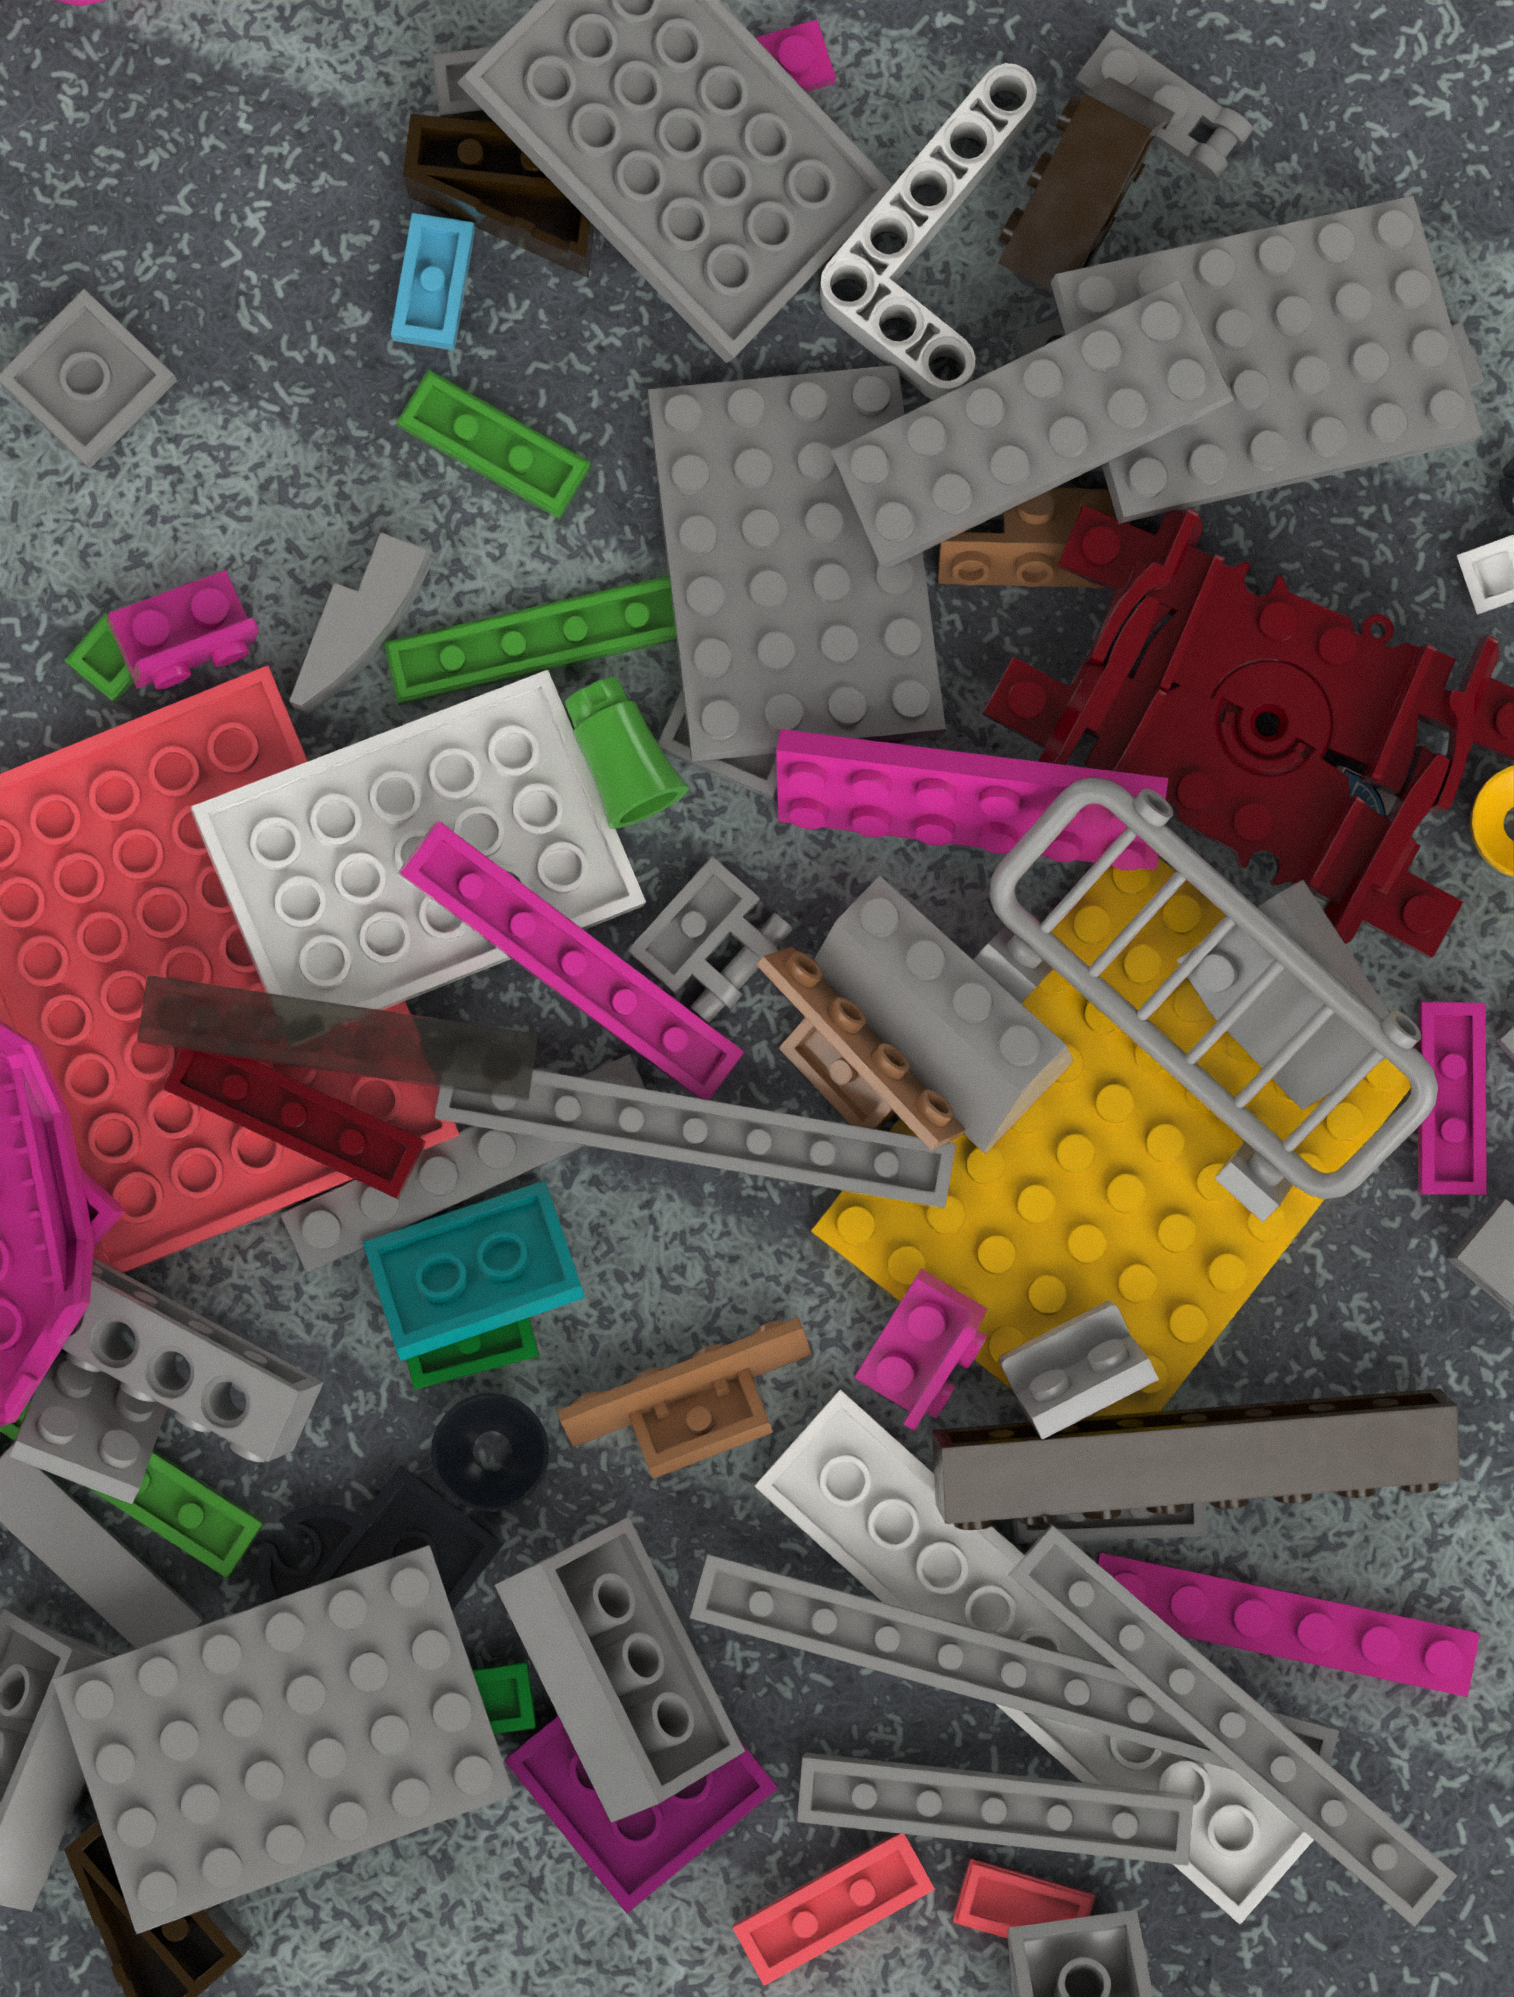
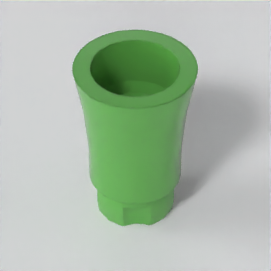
[565,677,689,829]

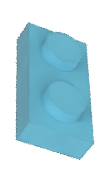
[391,213,475,351]

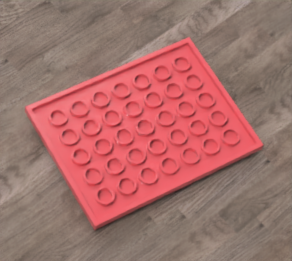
[0,665,460,1274]

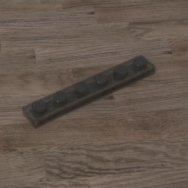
[137,975,538,1101]

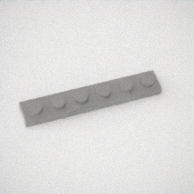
[280,1054,646,1273]
[797,1752,1194,1866]

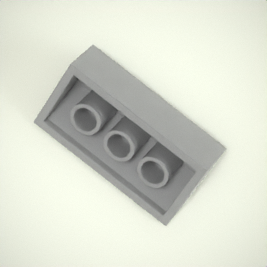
[814,875,1073,1154]
[495,1517,745,1823]
[0,1609,114,1912]

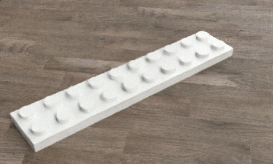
[754,1390,1313,1924]

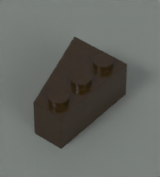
[998,77,1175,294]
[403,114,595,278]
[64,1820,253,1997]

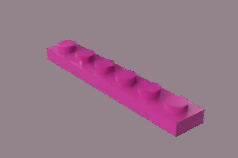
[398,821,744,1100]
[1096,1552,1480,1697]

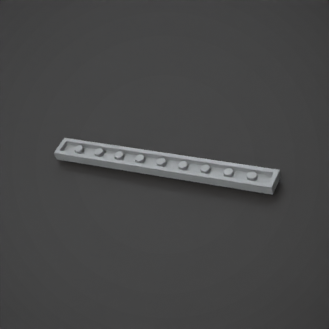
[690,1554,1339,1770]

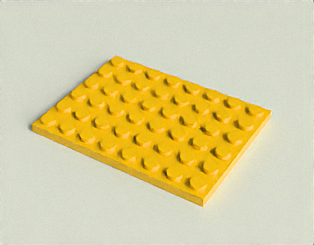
[811,858,1411,1417]

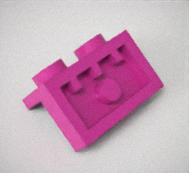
[107,570,259,690]
[854,1269,987,1431]

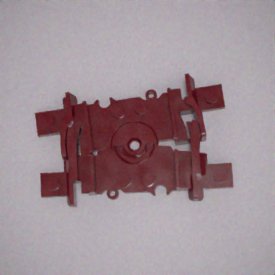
[981,505,1514,958]

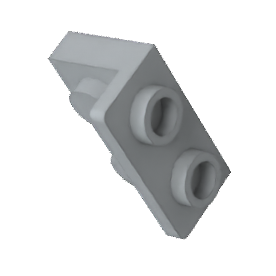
[999,1301,1159,1440]

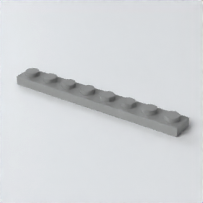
[434,1054,956,1208]
[1008,1525,1457,1927]

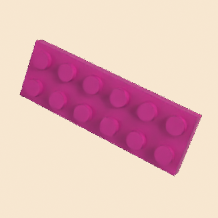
[776,729,1168,871]

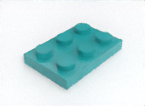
[362,1180,585,1361]

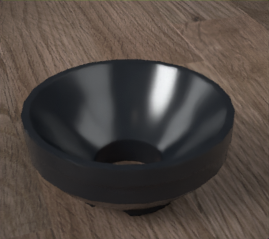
[431,1393,550,1512]

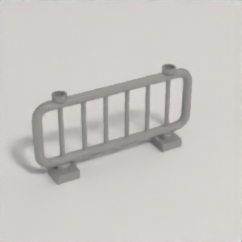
[973,777,1438,1222]

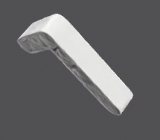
[819,63,1037,400]

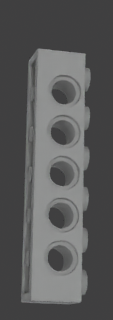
[62,1257,324,1462]

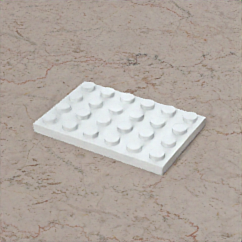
[191,670,646,1047]

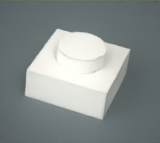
[1457,535,1514,615]

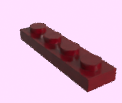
[163,1031,426,1200]

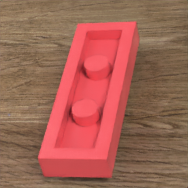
[732,1833,935,1986]

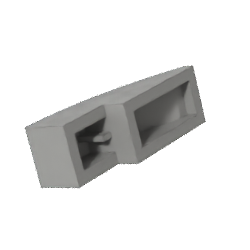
[289,532,432,715]

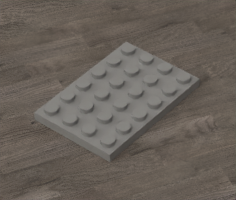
[457,0,893,363]
[1051,196,1483,524]
[648,365,946,762]
[52,1545,514,1934]

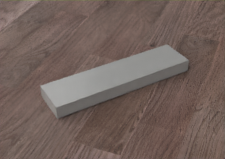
[0,1443,203,1649]

